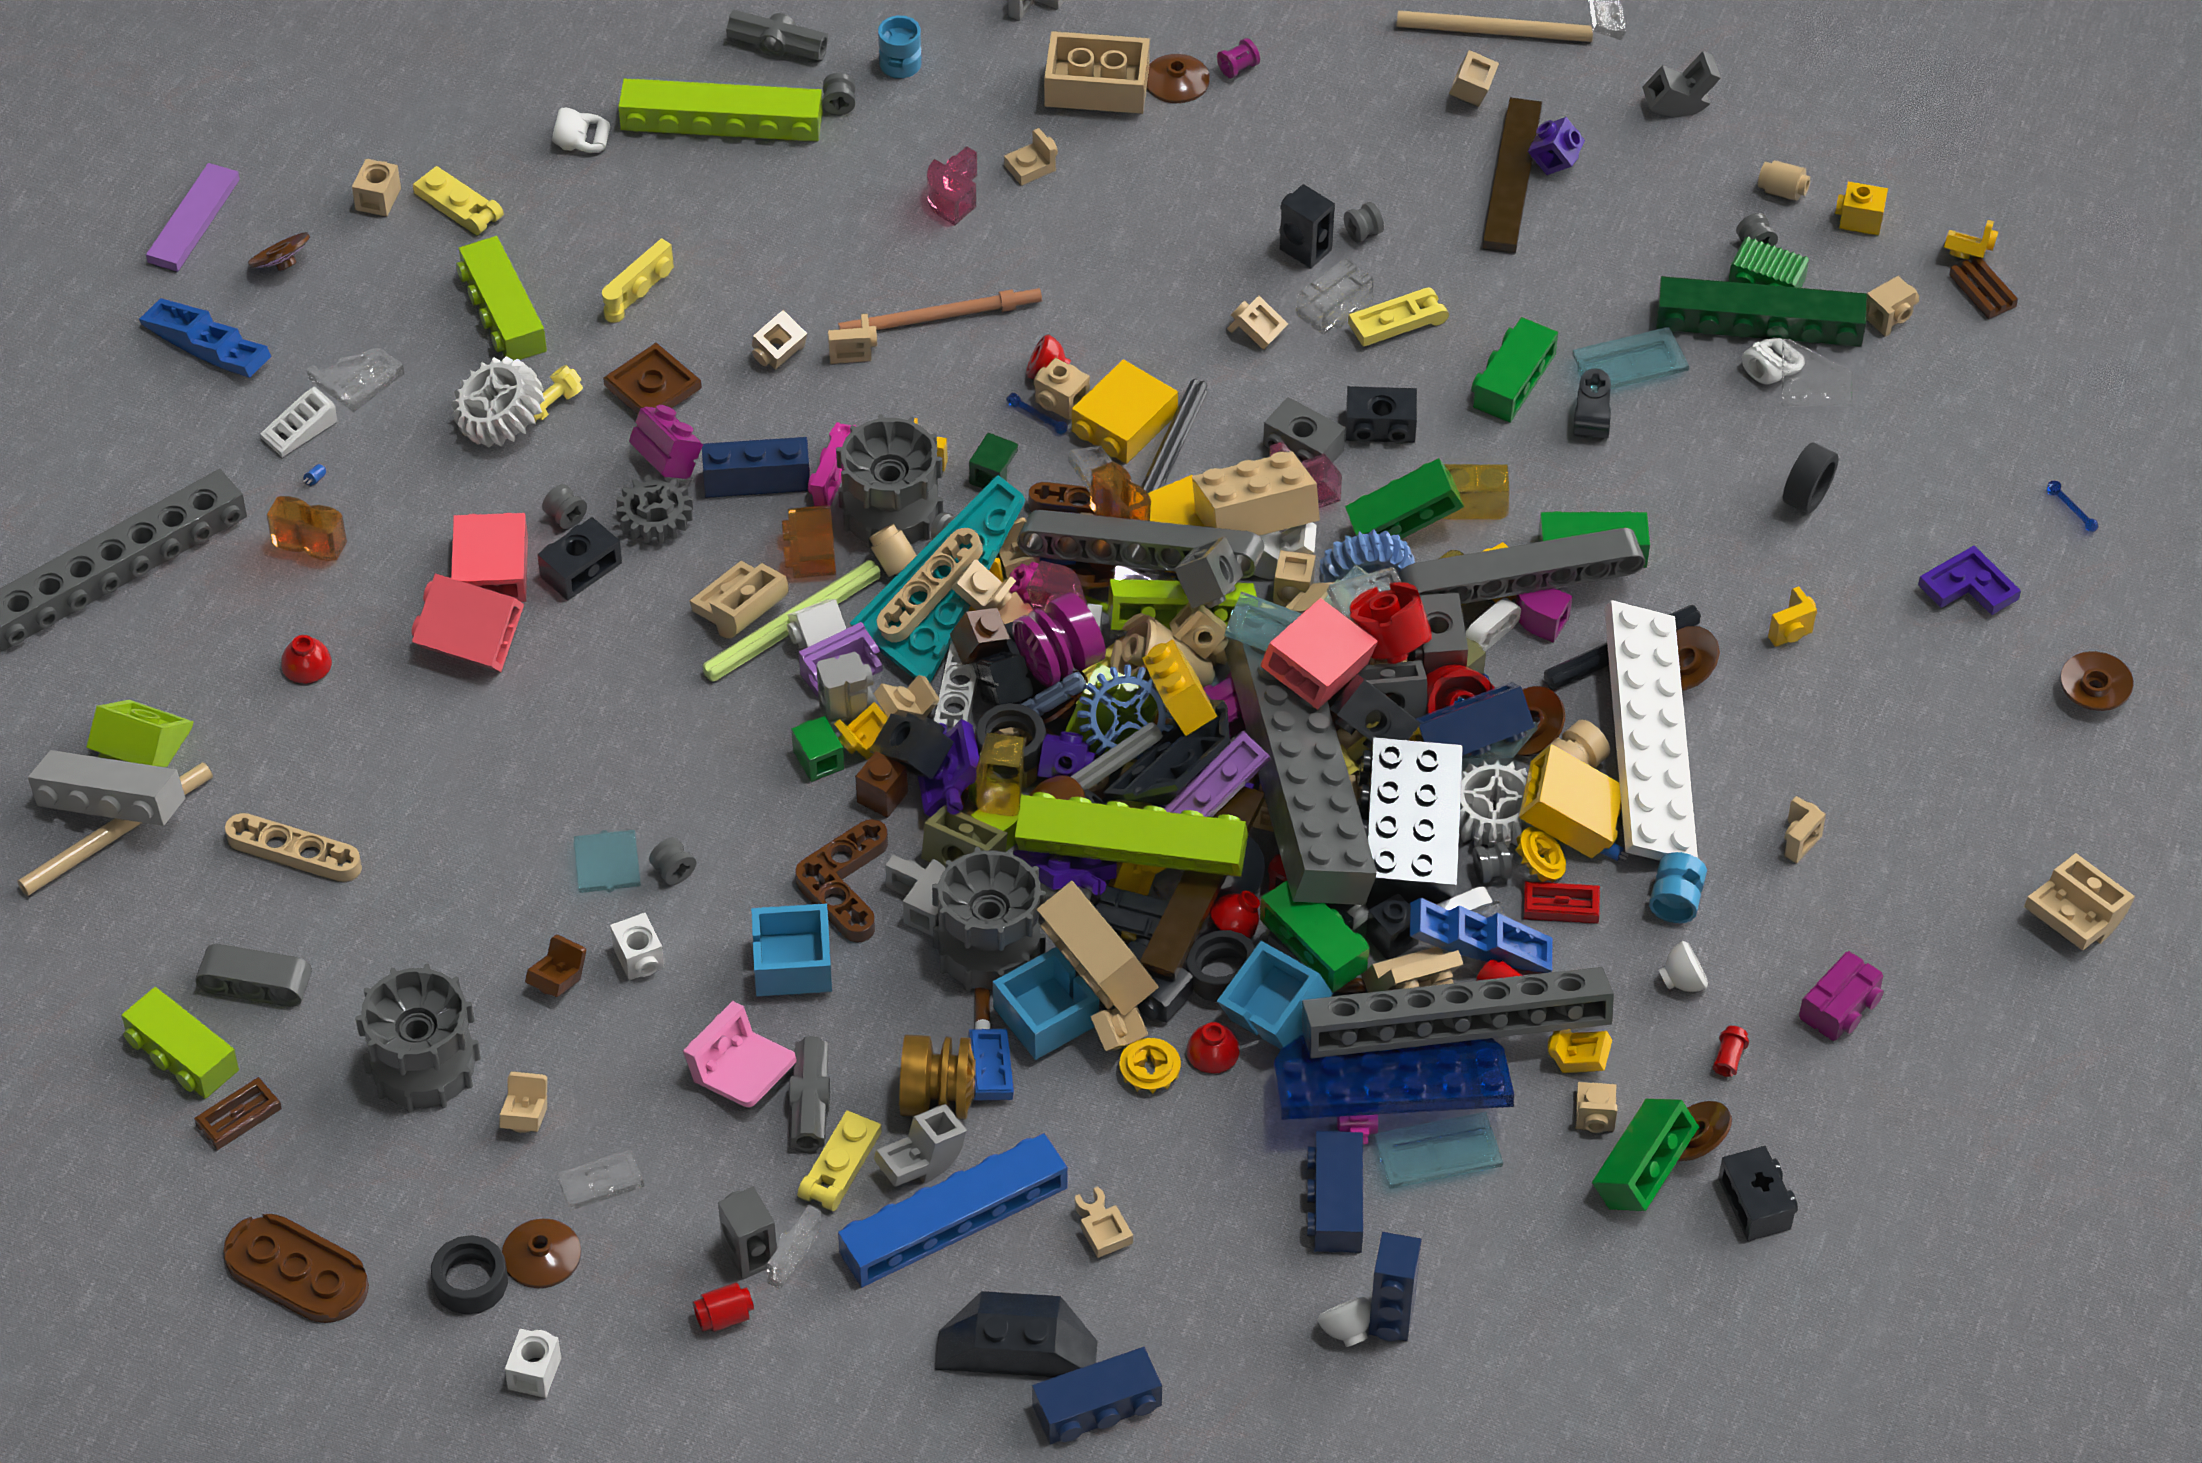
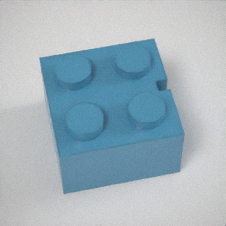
[751,904,832,996]
[1217,941,1333,1054]
[993,947,1099,1060]

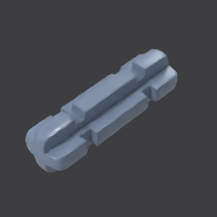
[1021,672,1087,717]

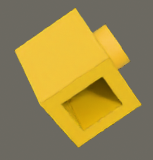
[1835,181,1888,235]

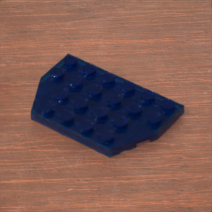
[1274,1034,1515,1120]

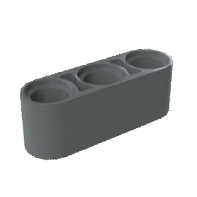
[195,944,312,1007]

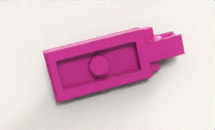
[808,422,856,511]

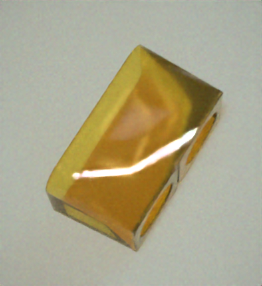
[1444,464,1510,519]
[976,733,1024,816]

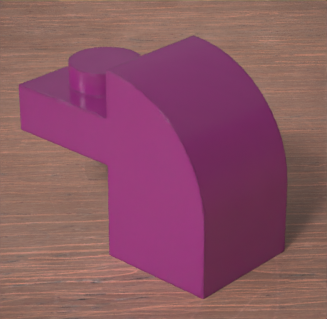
[1515,588,1572,643]

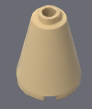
[1111,613,1215,688]

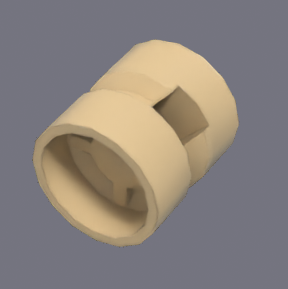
[1541,720,1610,768]

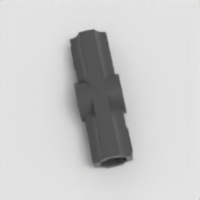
[726,10,828,61]
[790,1036,830,1152]

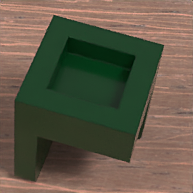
[969,433,1018,489]

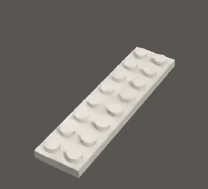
[1604,600,1698,860]

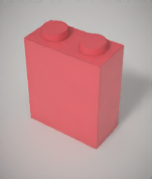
[451,513,528,602]
[412,573,524,672]
[1260,598,1378,710]

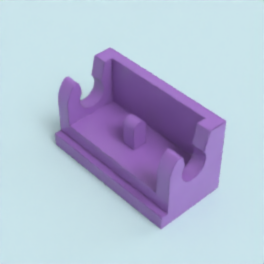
[799,622,883,699]

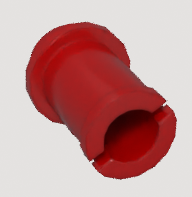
[1713,1026,1749,1077]

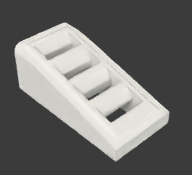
[260,387,338,458]

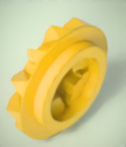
[1515,827,1566,883]
[1119,1038,1181,1094]

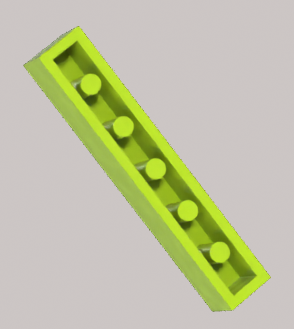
[618,78,823,141]
[1015,792,1248,877]

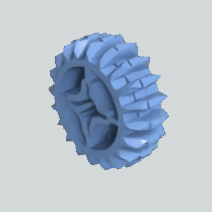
[1319,529,1415,602]
[1077,665,1174,760]

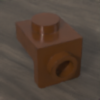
[525,934,586,997]

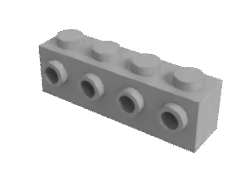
[28,750,186,826]

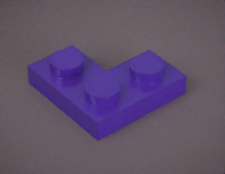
[1918,545,2021,615]

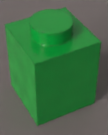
[791,716,844,782]

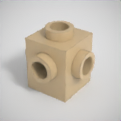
[1034,358,1090,420]

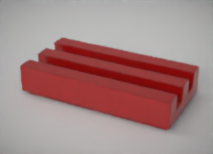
[1524,881,1600,924]

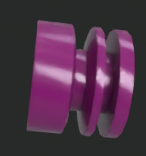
[1012,592,1106,688]

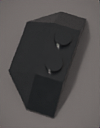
[1103,699,1230,805]
[935,1291,1098,1377]

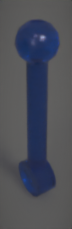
[1006,392,1068,435]
[2047,481,2099,532]

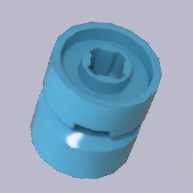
[878,15,922,78]
[1649,852,1707,923]

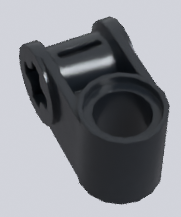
[1573,368,1611,438]

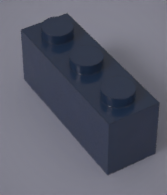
[702,437,810,498]
[1414,682,1535,756]
[1307,1131,1363,1253]
[1368,1232,1422,1342]
[1032,1347,1162,1445]

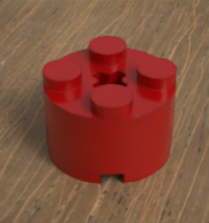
[1349,582,1433,664]
[1426,664,1495,714]

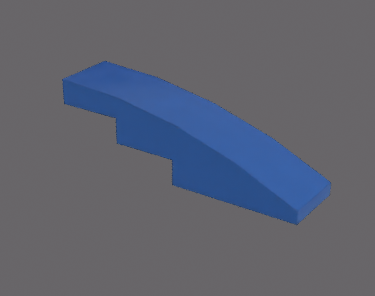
[139,298,272,378]
[1410,898,1553,973]

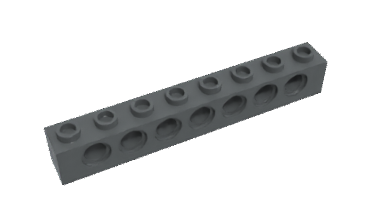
[0,468,247,652]
[1302,967,1614,1058]

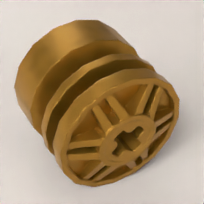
[899,1035,976,1119]

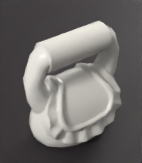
[552,108,610,153]
[1741,338,1805,384]

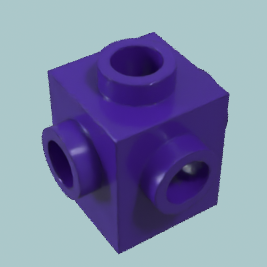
[1528,117,1585,175]
[1038,732,1096,778]

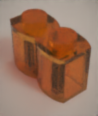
[1090,462,1151,521]
[267,496,347,561]
[782,505,836,578]

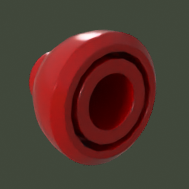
[1026,334,1071,380]
[281,635,332,683]
[1210,891,1260,940]
[1186,1022,1240,1073]

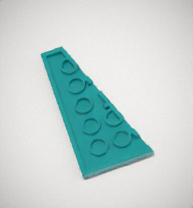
[850,475,1025,683]

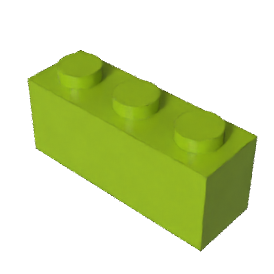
[121,986,239,1099]

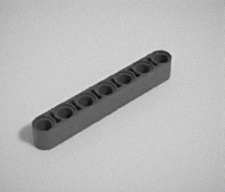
[1017,510,1264,579]
[1398,528,1645,604]

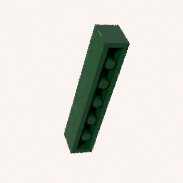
[1656,276,1867,347]

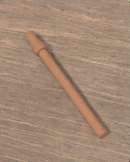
[838,288,1042,330]

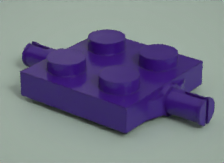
[918,719,982,817]
[1013,850,1117,895]

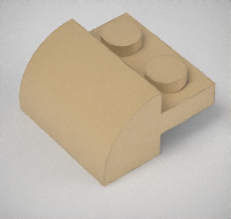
[690,561,788,638]
[2024,853,2135,950]
[1361,947,1464,993]

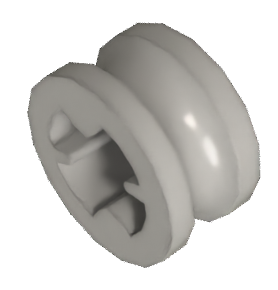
[1346,901,1369,931]

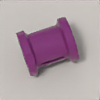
[1217,38,1260,79]

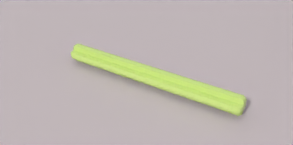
[702,560,880,682]

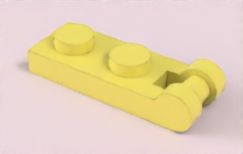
[413,166,504,235]
[602,238,674,323]
[1348,287,1449,347]
[797,1110,882,1211]

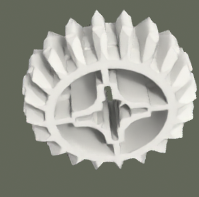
[451,356,545,448]
[1459,758,1534,848]

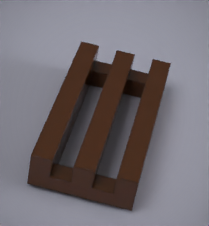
[1949,256,2018,319]
[194,1077,282,1151]

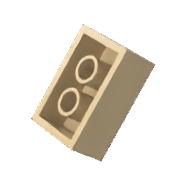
[1044,31,1150,114]
[1192,451,1320,536]
[1037,881,1159,1016]

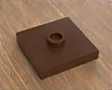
[603,342,702,414]

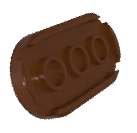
[224,1214,369,1323]

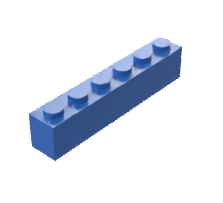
[838,1133,1068,1288]

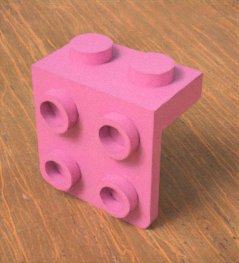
[683,1001,797,1107]

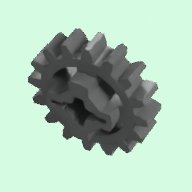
[616,475,693,543]

